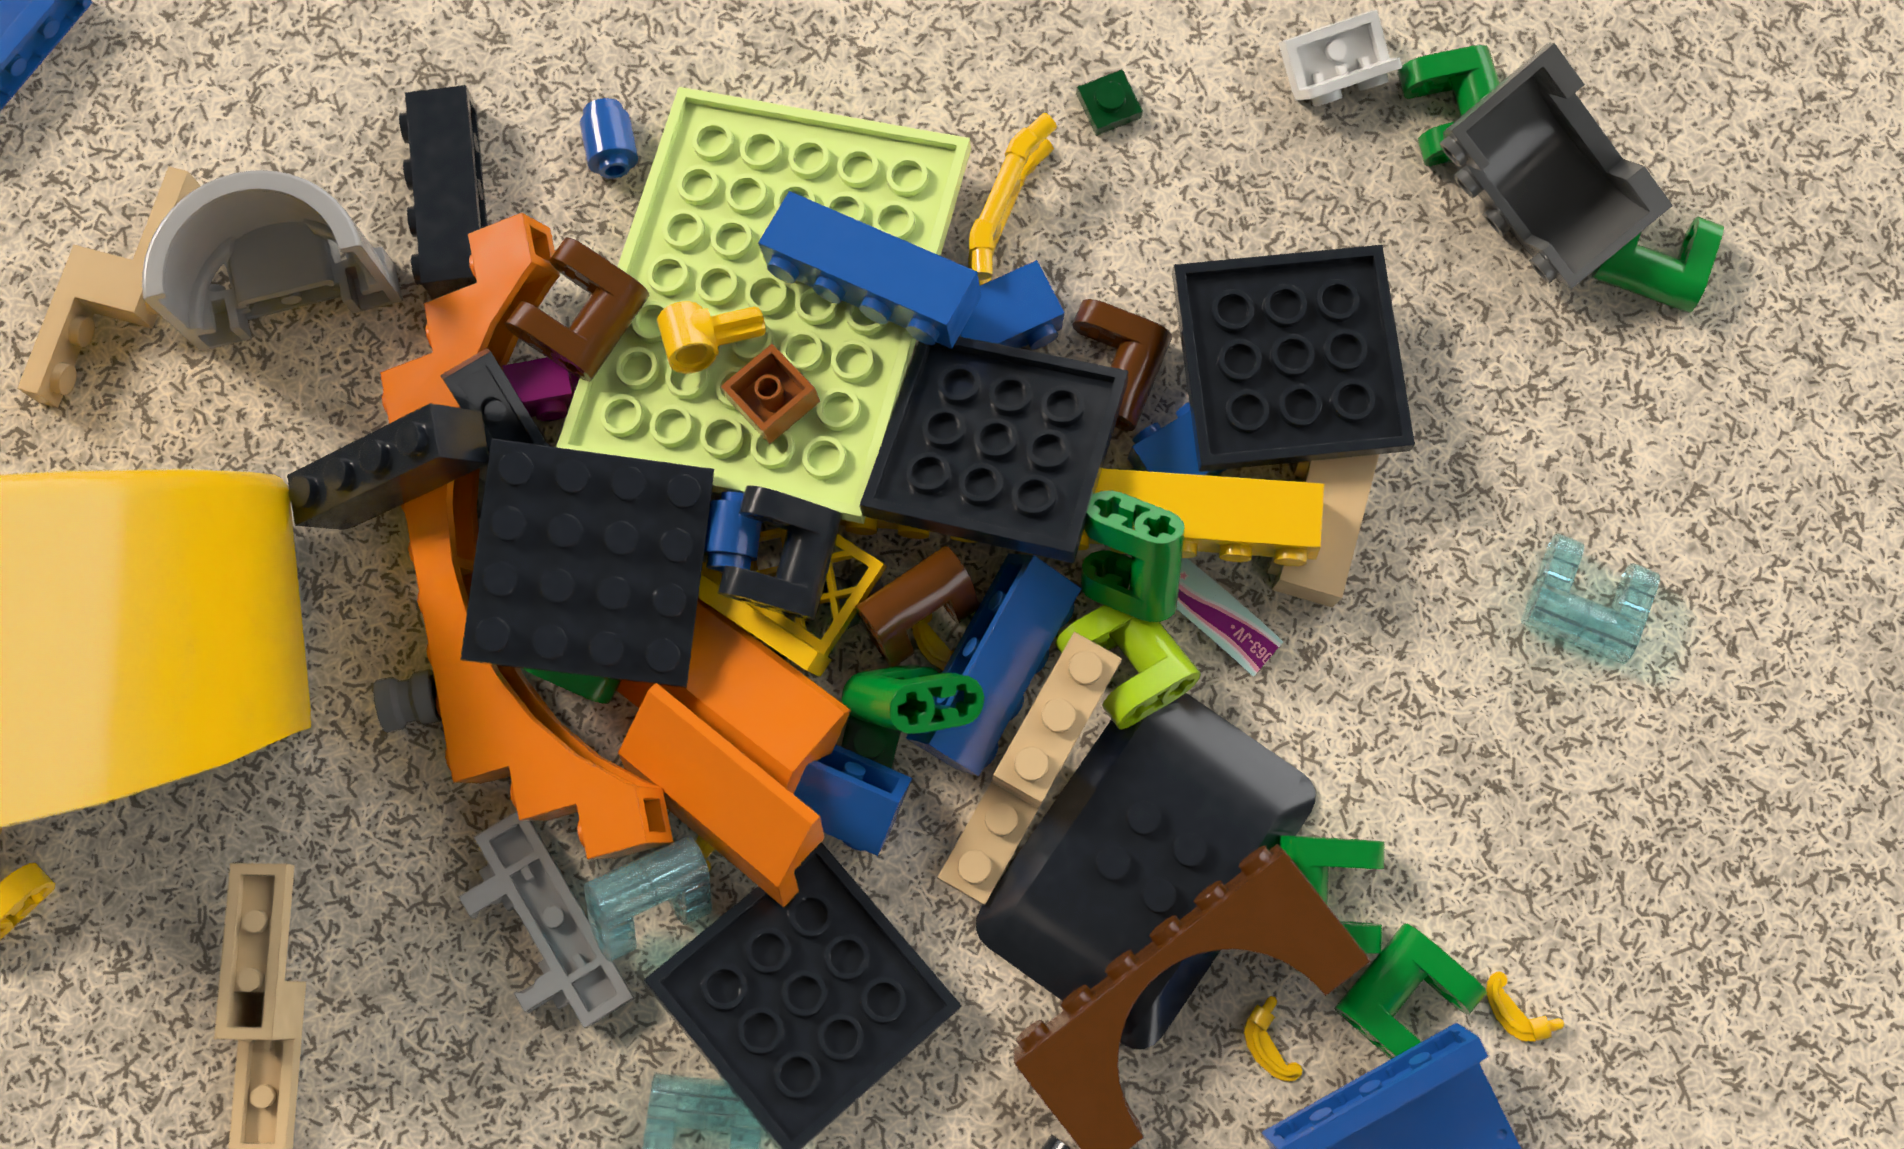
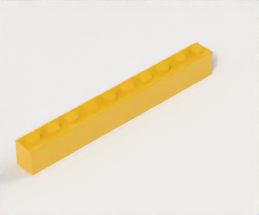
[840,468,1324,566]

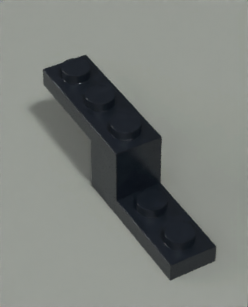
[440,348,549,454]

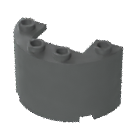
[1439,43,1673,289]

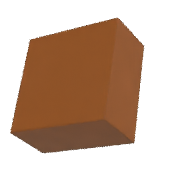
[721,344,821,445]

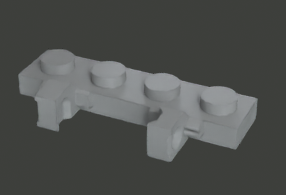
[459,812,635,1029]

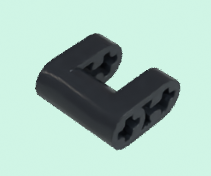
[718,485,842,621]

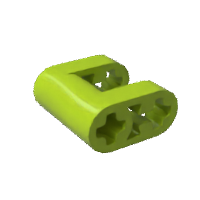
[1055,605,1201,729]

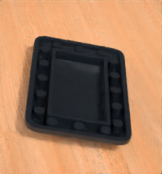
[976,693,1316,1049]

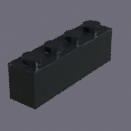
[399,85,488,300]
[287,403,489,530]

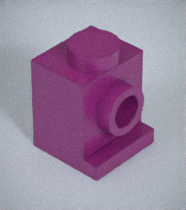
[503,357,579,421]

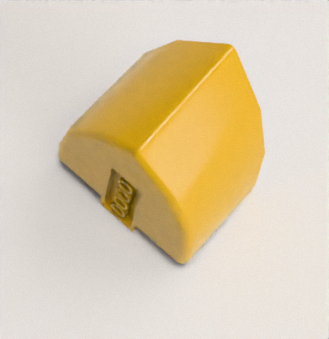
[0,469,311,827]

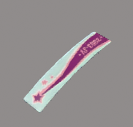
[1176,558,1283,677]

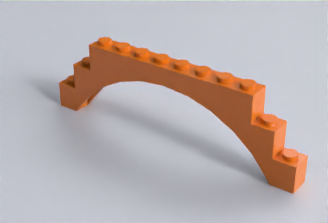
[380,212,674,859]

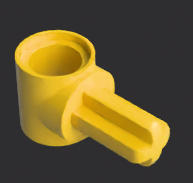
[657,301,766,374]

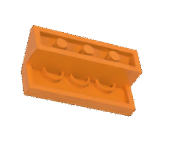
[617,598,851,794]
[618,683,824,907]

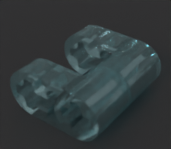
[1521,533,1660,664]
[584,835,712,962]
[643,1073,762,1149]

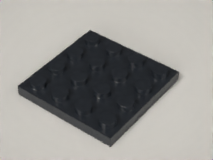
[1172,245,1415,472]
[860,336,1128,563]
[460,439,714,688]
[644,842,962,1149]

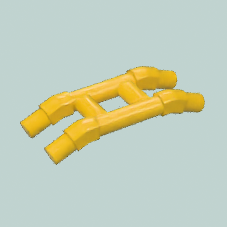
[968,113,1057,285]

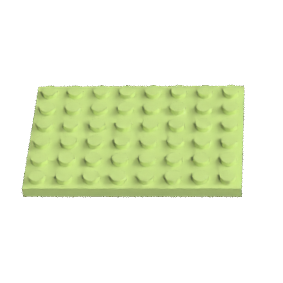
[556,87,971,524]

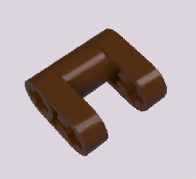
[505,237,649,382]
[1072,299,1172,431]
[855,545,979,667]

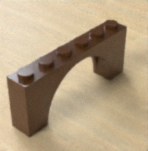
[1013,845,1371,1149]

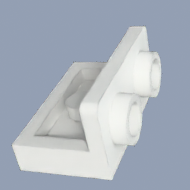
[1278,10,1402,107]

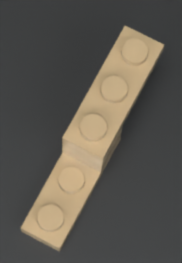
[17,166,201,408]
[937,632,1122,905]
[214,863,306,1149]

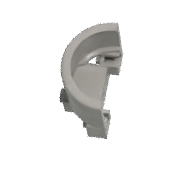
[142,170,403,351]

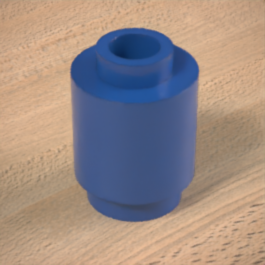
[580,98,638,179]
[704,492,762,572]

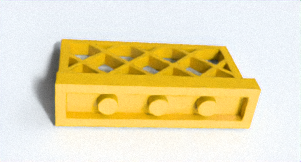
[698,528,887,677]

